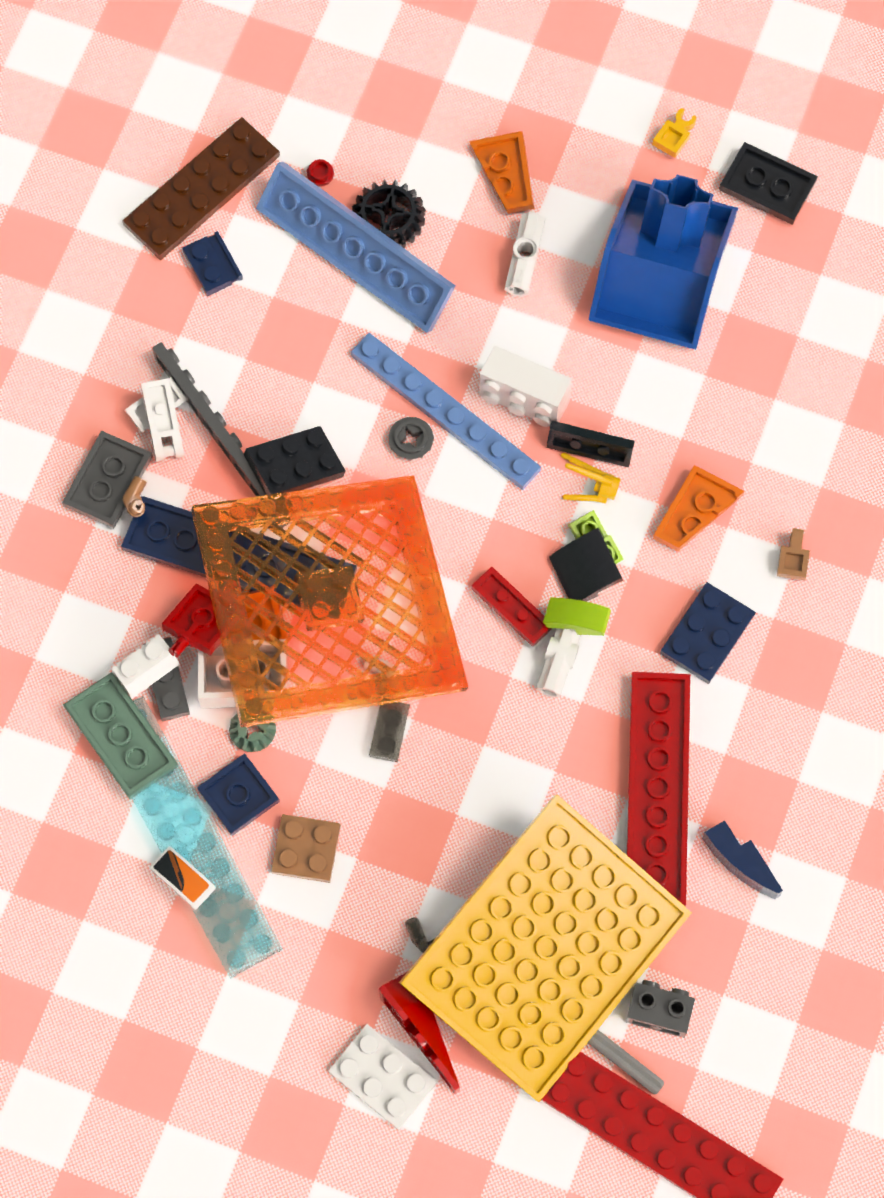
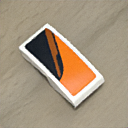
[149,846,216,910]

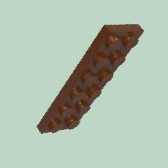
[122,117,280,261]

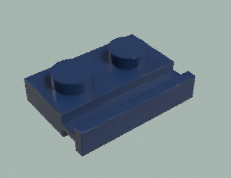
[182,231,243,297]

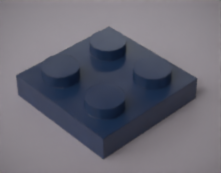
[197,753,280,836]

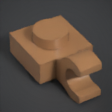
[777,528,810,581]

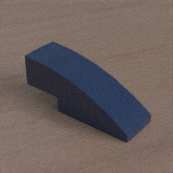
[702,820,783,900]

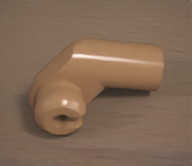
[122,476,147,517]

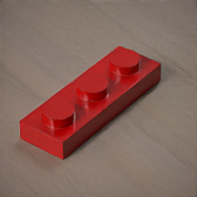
[471,566,553,647]

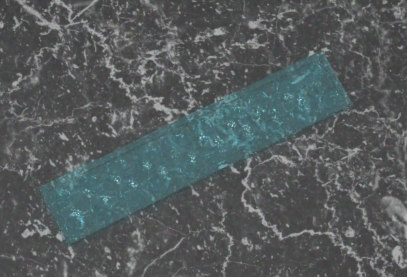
[132,695,283,979]

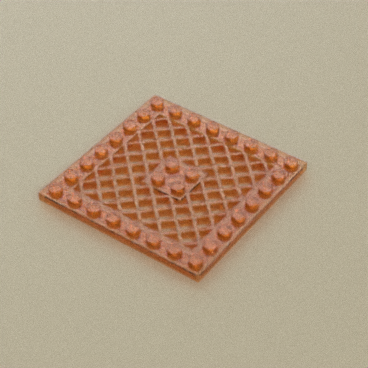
[191,475,469,728]

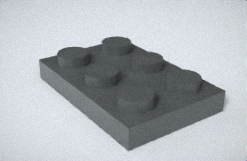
[62,430,153,529]

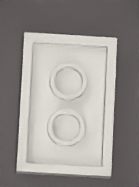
[328,1024,438,1131]

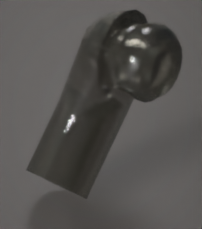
[405,917,435,954]

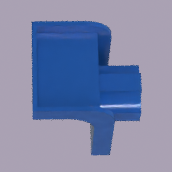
[588,174,738,350]

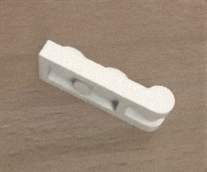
[140,378,184,462]

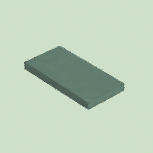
[63,672,179,800]

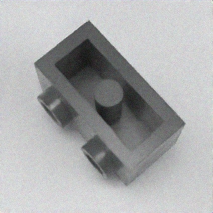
[626,980,695,1038]

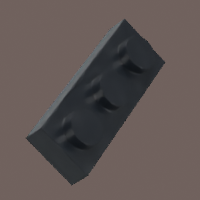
[546,421,635,468]

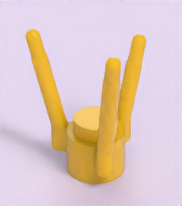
[561,453,621,504]

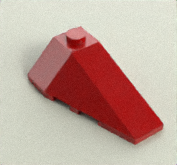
[378,972,460,1095]

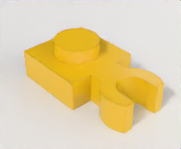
[652,108,697,158]

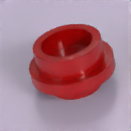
[307,159,334,186]

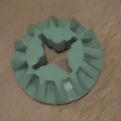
[229,705,276,752]

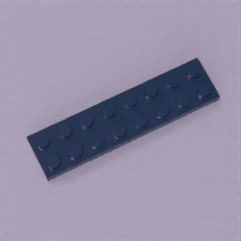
[121,496,357,621]

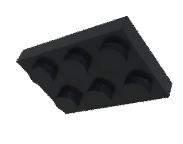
[719,142,818,225]
[244,426,346,501]

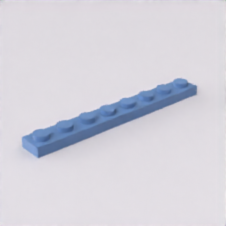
[351,332,541,490]

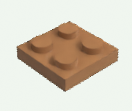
[271,814,341,883]

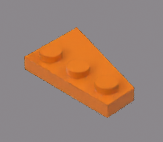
[469,131,535,214]

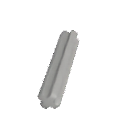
[587,1030,665,1095]

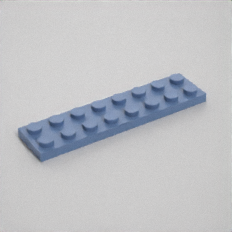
[256,161,456,333]

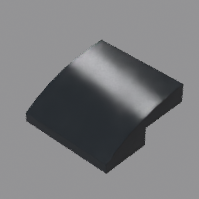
[549,528,624,602]

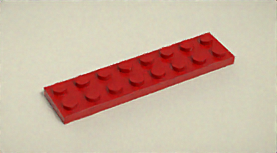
[627,672,691,907]
[541,1052,784,1198]

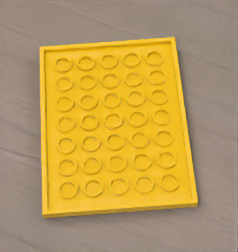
[399,794,692,1102]

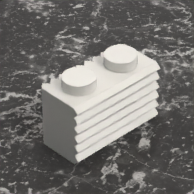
[112,634,179,699]

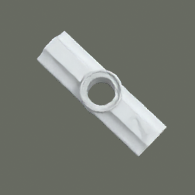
[505,211,546,297]
[537,628,582,698]

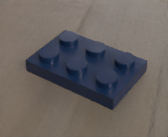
[660,582,756,684]

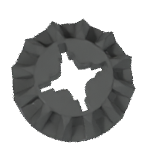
[388,417,434,461]

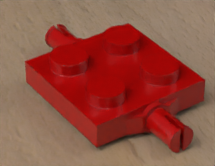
[162,580,244,658]

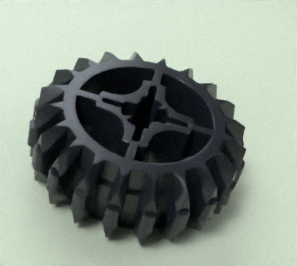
[352,179,426,248]

